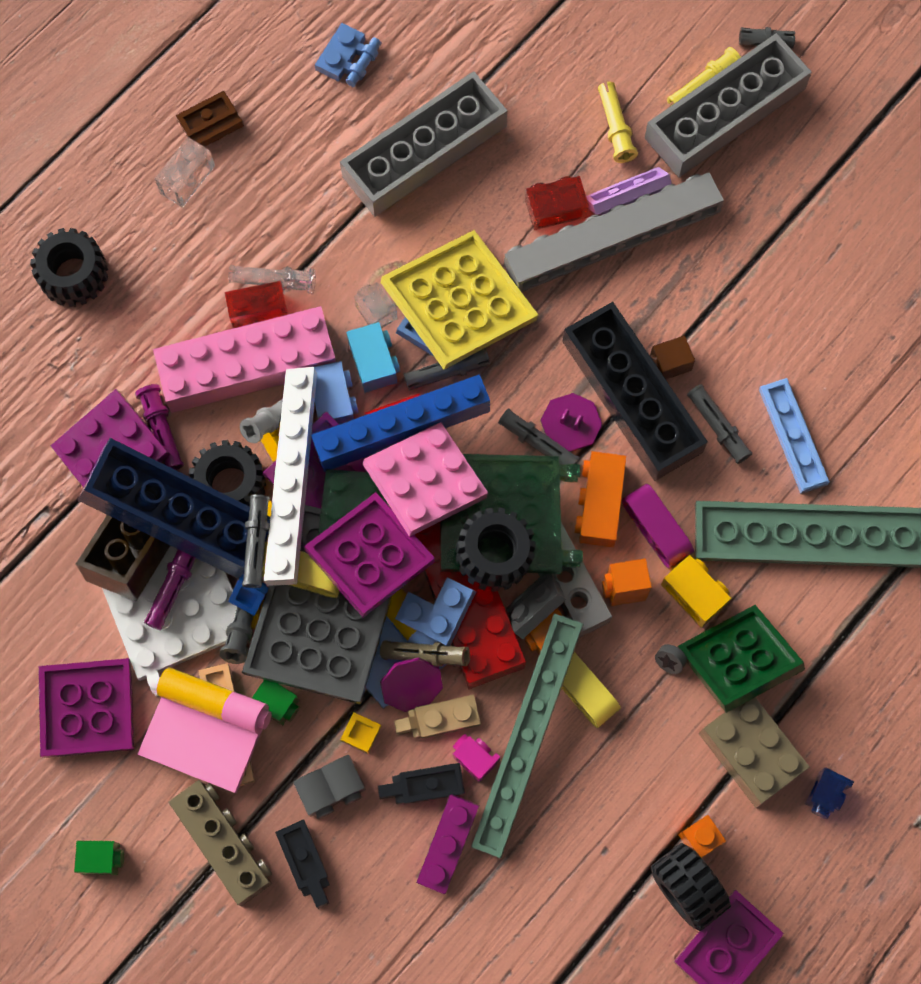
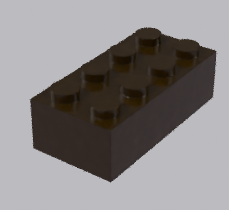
[76,515,170,601]

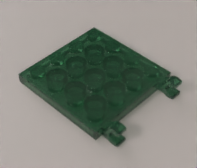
[440,454,583,574]

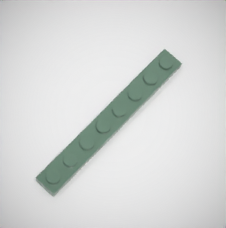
[471,613,584,858]

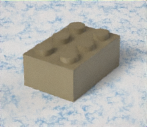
[699,697,810,808]

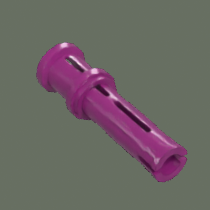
[135,384,184,470]
[143,549,196,631]

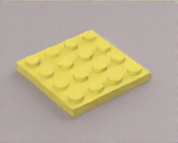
[380,230,538,370]

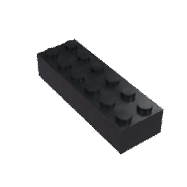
[562,302,708,481]

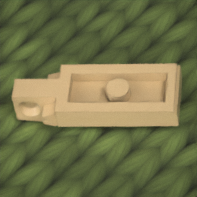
[394,694,481,739]

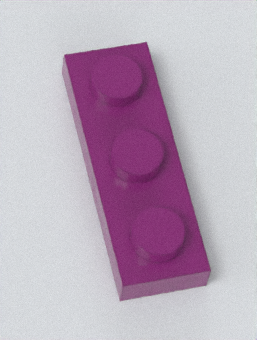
[416,794,480,894]

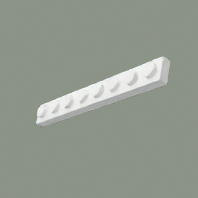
[264,367,317,586]

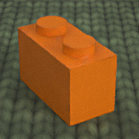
[602,558,652,606]

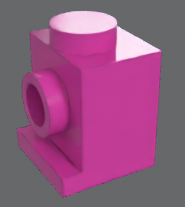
[453,734,501,783]

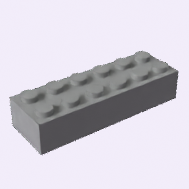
[645,33,812,178]
[340,71,508,217]

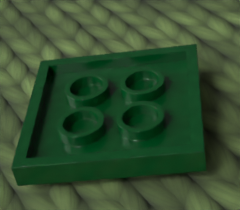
[678,605,805,713]

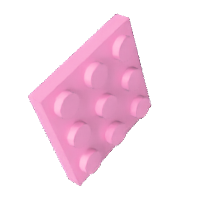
[363,422,488,537]

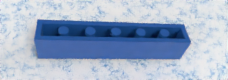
[311,374,490,472]

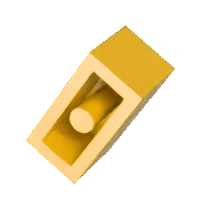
[661,555,731,628]

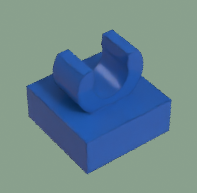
[228,574,269,616]

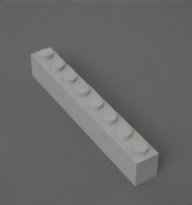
[504,172,724,292]

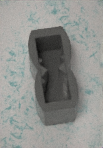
[293,755,366,819]

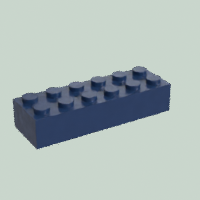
[77,438,270,579]

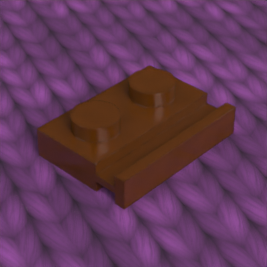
[176,91,244,151]

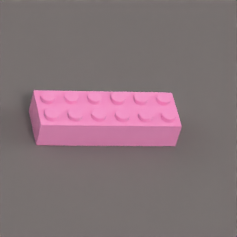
[153,306,336,413]

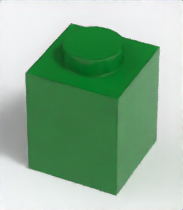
[252,680,300,726]
[74,841,124,875]

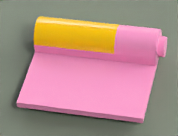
[138,667,272,793]

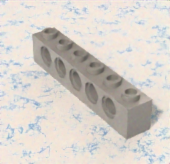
[495,462,612,638]

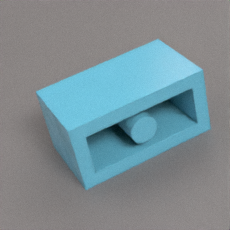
[346,322,401,393]

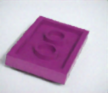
[673,890,784,984]

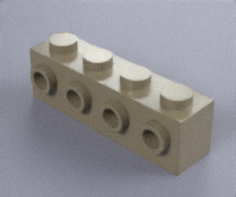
[168,780,272,906]

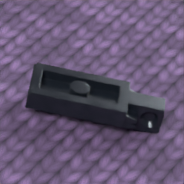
[378,763,465,804]
[275,819,330,909]

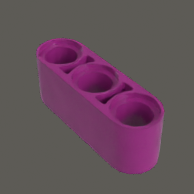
[621,483,694,569]

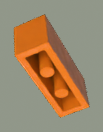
[574,451,626,548]

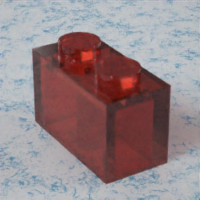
[525,176,589,230]
[225,281,288,329]

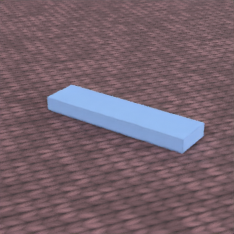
[759,378,830,494]

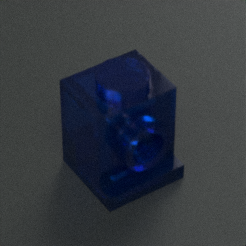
[805,767,854,819]

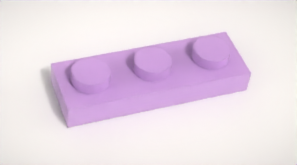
[584,167,672,215]

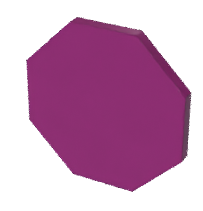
[540,393,602,452]
[380,657,443,712]

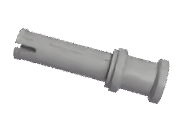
[240,399,283,443]

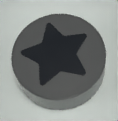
[655,644,687,674]

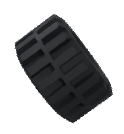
[30,228,108,307]
[189,440,266,507]
[455,508,536,592]
[651,843,731,931]

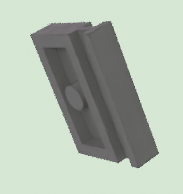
[506,569,566,639]

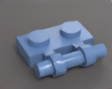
[315,23,382,87]

